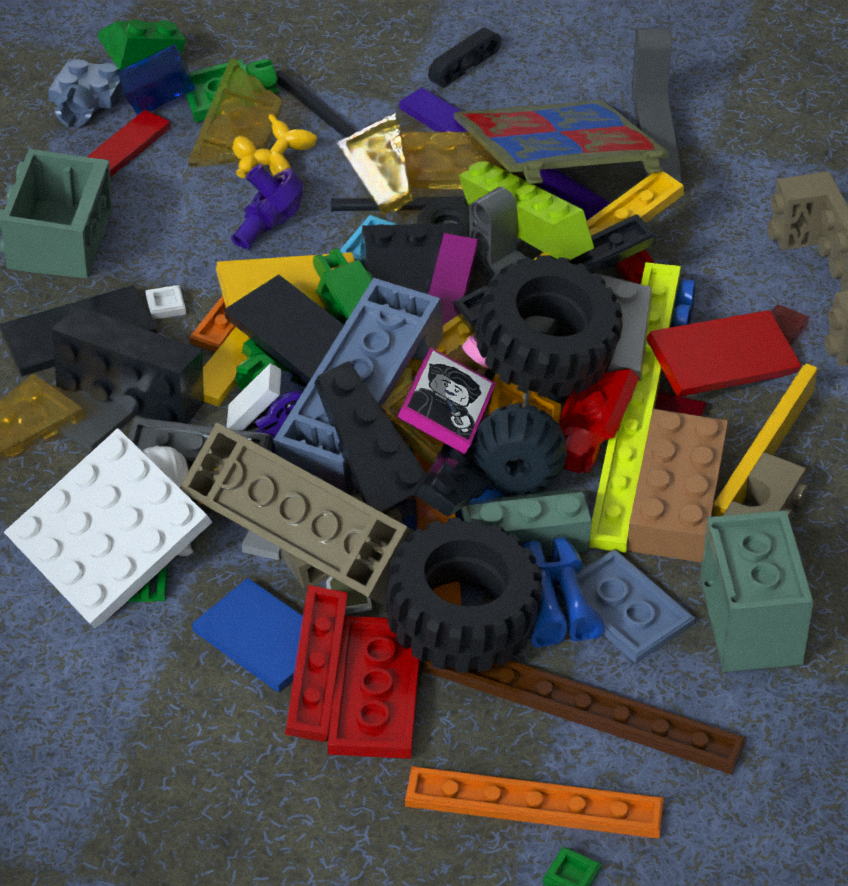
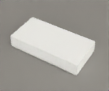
[227,363,281,431]

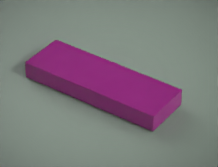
[428,233,479,325]

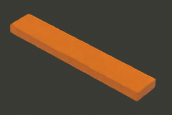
[405,766,664,839]

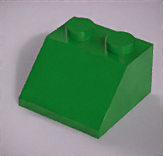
[97,19,186,72]

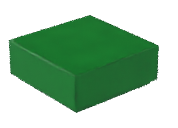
[543,846,602,886]

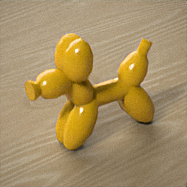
[232,114,317,179]

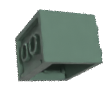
[0,149,113,278]
[700,510,813,672]

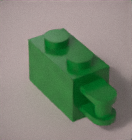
[313,248,373,325]

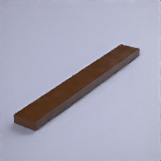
[424,660,746,775]

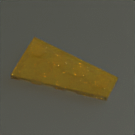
[337,113,413,215]

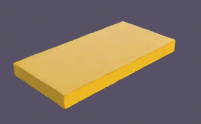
[216,252,355,323]

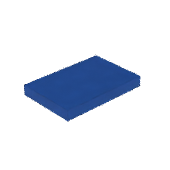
[192,578,302,693]

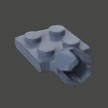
[48,59,129,128]

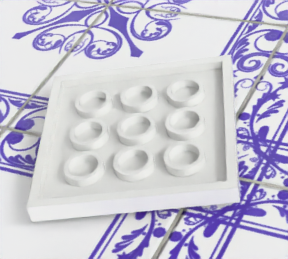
[4,428,212,628]

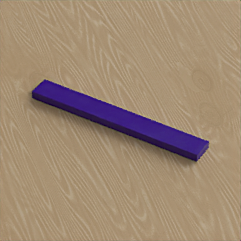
[399,87,611,221]

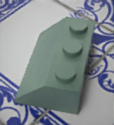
[460,489,591,557]

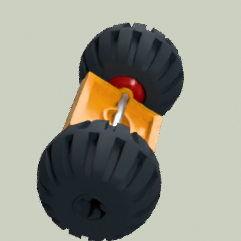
[471,332,568,496]

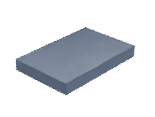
[556,549,695,664]

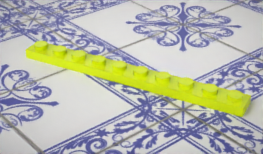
[589,262,681,553]

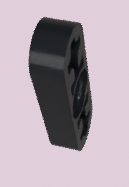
[428,27,501,88]

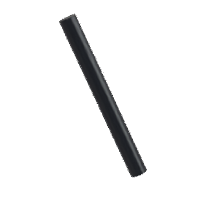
[276,70,360,142]
[331,196,466,211]

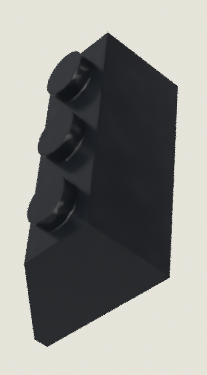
[360,223,471,295]

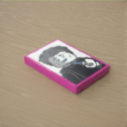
[397,347,496,454]

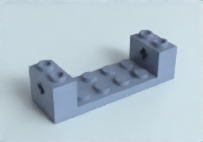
[274,278,444,495]

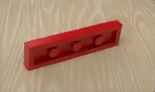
[284,585,348,742]

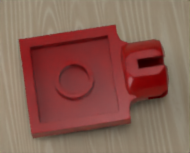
[559,369,639,474]

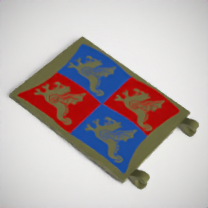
[454,100,669,184]

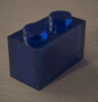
[118,44,195,114]

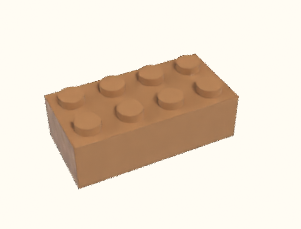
[627,409,728,563]

